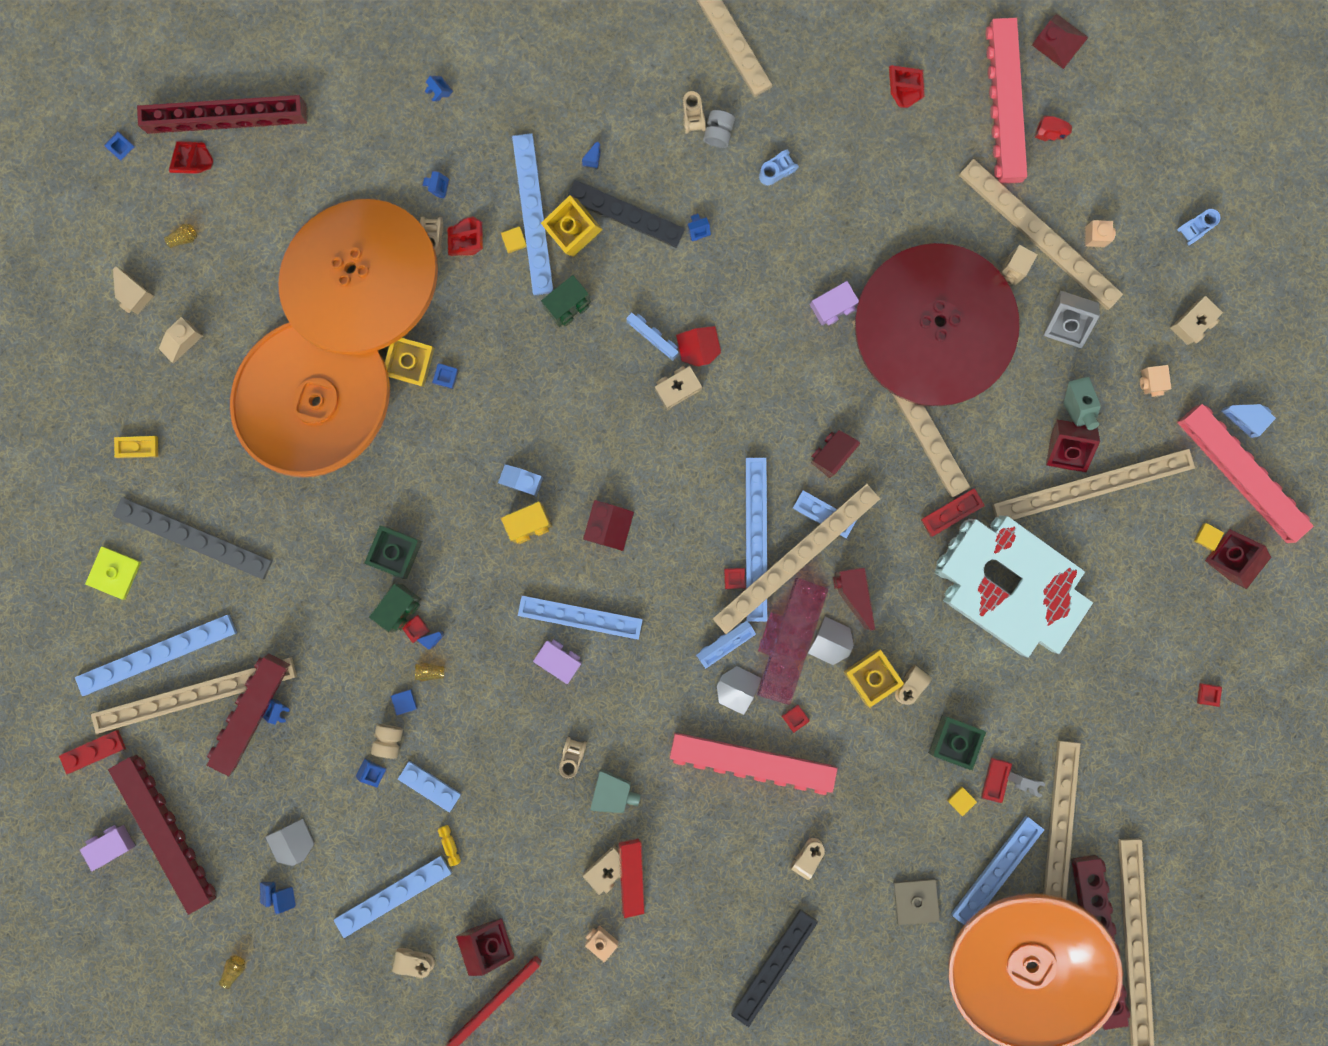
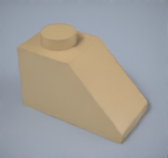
[113,266,154,314]
[159,317,203,363]

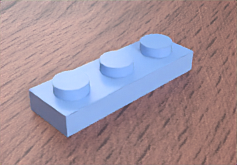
[626,312,678,361]
[792,491,856,538]
[696,621,756,669]
[398,761,461,813]

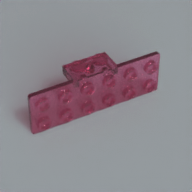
[757,578,828,705]

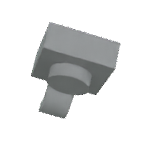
[1007,772,1046,797]

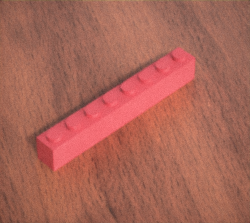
[986,18,1027,184]
[1177,404,1314,543]
[670,732,837,795]

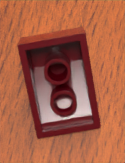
[832,568,875,630]

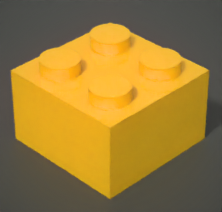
[541,195,603,257]
[385,338,435,387]
[501,502,552,544]
[843,649,904,708]

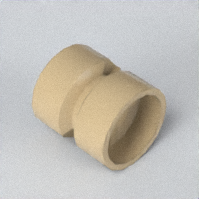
[371,724,403,759]

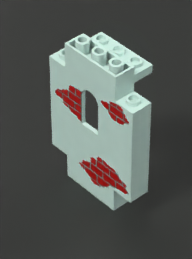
[935,515,1093,658]

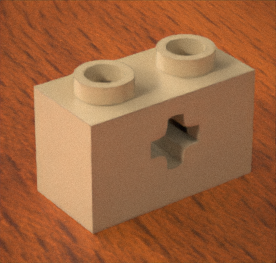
[1000,245,1038,285]
[1170,296,1223,345]
[655,366,702,410]
[583,845,621,895]

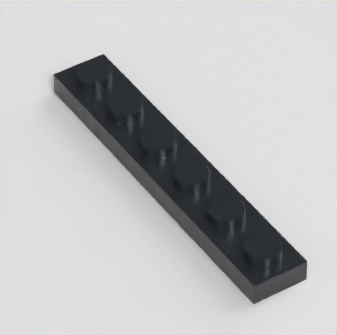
[567,180,685,248]
[731,909,818,1027]

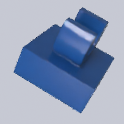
[425,76,453,101]
[423,171,449,198]
[688,214,711,242]
[263,699,290,725]

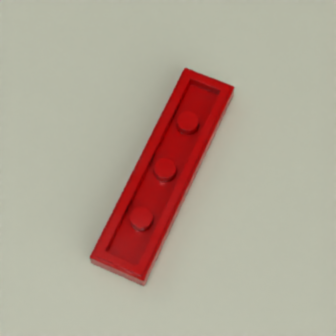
[619,838,644,918]

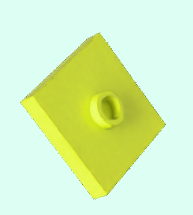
[85,546,141,600]

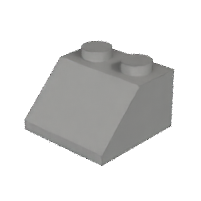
[1043,290,1100,348]

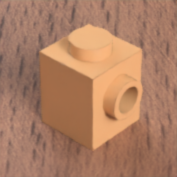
[1085,220,1116,247]
[1140,365,1171,397]
[585,925,618,962]

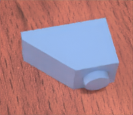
[1221,404,1276,438]
[498,464,543,497]

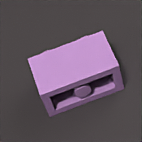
[810,281,859,326]
[533,639,582,684]
[80,825,136,871]

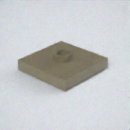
[893,878,940,925]

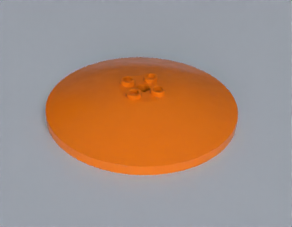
[278,199,438,355]
[230,322,390,477]
[948,894,1122,1046]

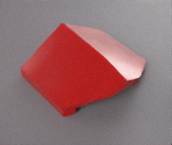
[889,65,925,108]
[169,141,213,174]
[447,217,483,256]
[676,326,721,367]

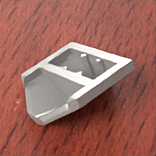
[808,616,854,665]
[717,666,762,715]
[266,819,315,866]

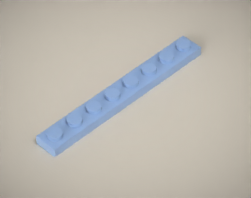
[512,134,553,295]
[746,458,767,622]
[75,615,237,696]

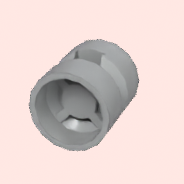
[703,110,735,148]

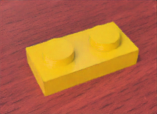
[114,436,158,458]

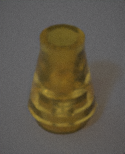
[164,224,197,248]
[415,662,444,682]
[219,956,246,989]

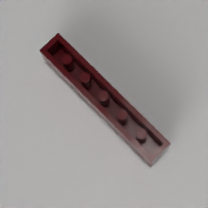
[206,653,291,777]

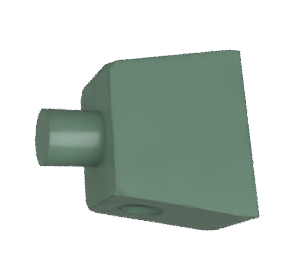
[1063,377,1100,430]
[590,769,641,813]

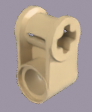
[683,91,706,134]
[420,217,443,256]
[895,665,932,705]
[559,736,587,778]
[790,838,825,880]
[392,948,435,978]

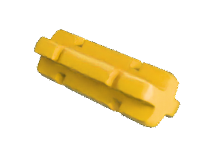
[438,825,461,866]

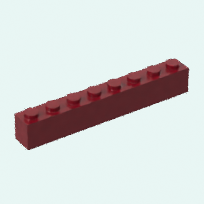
[108,755,216,915]

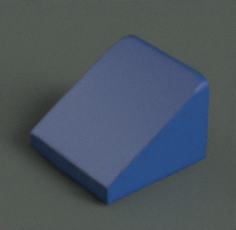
[104,131,135,161]
[582,142,601,168]
[417,631,445,649]
[356,758,386,787]
[260,882,276,907]
[272,887,296,914]

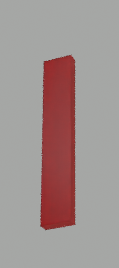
[446,956,542,1046]

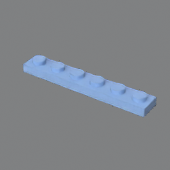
[518,596,643,640]
[951,816,1044,925]
[334,855,452,938]

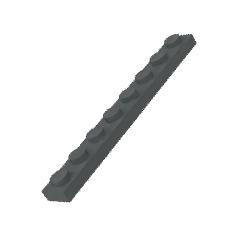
[113,497,272,579]

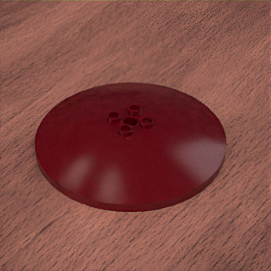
[855,243,1019,406]

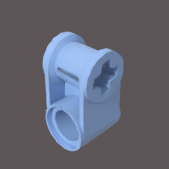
[759,149,799,185]
[1177,209,1220,246]

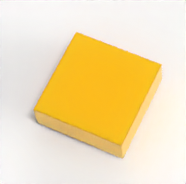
[501,226,527,253]
[1194,523,1224,551]
[947,786,977,817]

